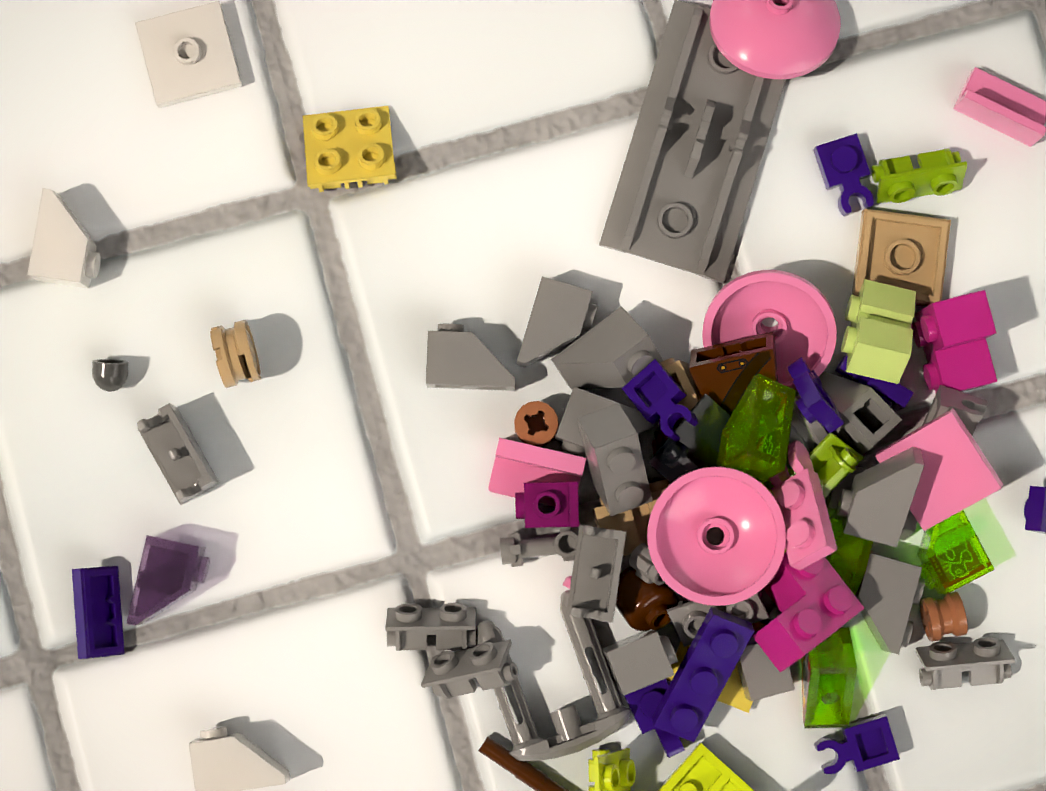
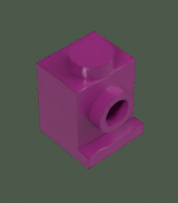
[515,482,579,528]

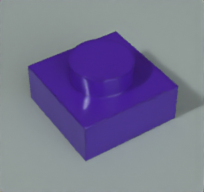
[1024,486,1046,534]

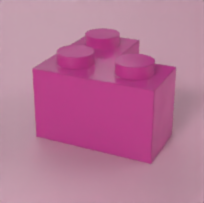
[911,290,998,394]
[752,551,865,673]

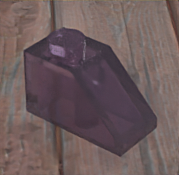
[126,535,210,626]

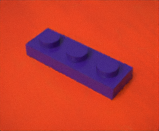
[652,606,754,742]

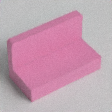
[953,67,1046,147]
[488,438,586,507]

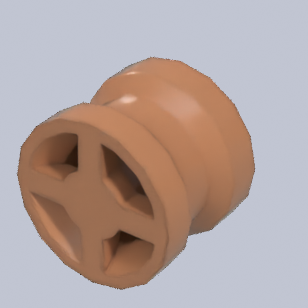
[514,401,558,447]
[920,591,968,642]

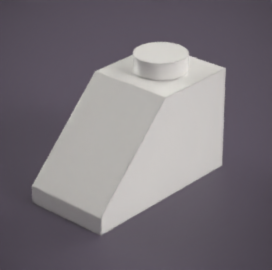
[27,188,101,289]
[188,727,291,791]

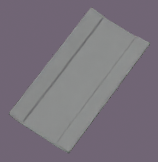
[599,0,786,284]

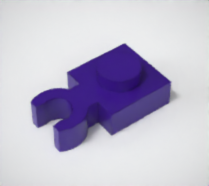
[813,133,874,217]
[835,354,914,411]
[787,357,844,434]
[622,359,698,442]
[814,714,900,774]

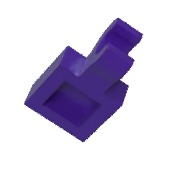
[624,679,685,758]

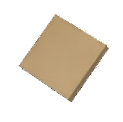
[852,209,951,306]

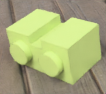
[841,279,916,384]

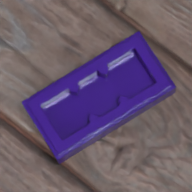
[72,566,125,659]

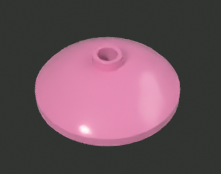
[709,0,841,79]
[702,270,837,396]
[647,467,786,606]

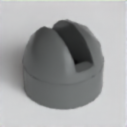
[92,359,128,392]

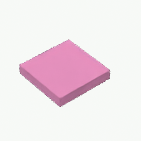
[875,408,1003,531]

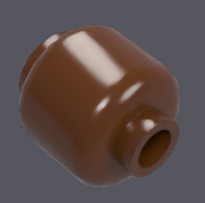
[615,566,678,631]

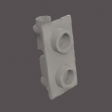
[667,590,769,647]
[385,603,476,651]
[916,637,1015,690]
[420,639,518,699]

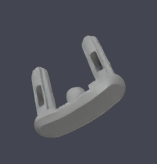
[476,590,631,761]

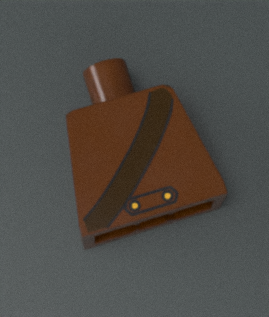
[689,332,779,441]

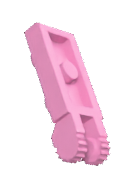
[768,440,837,571]

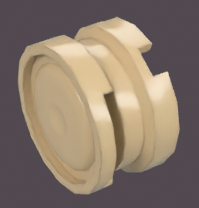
[210,320,261,388]

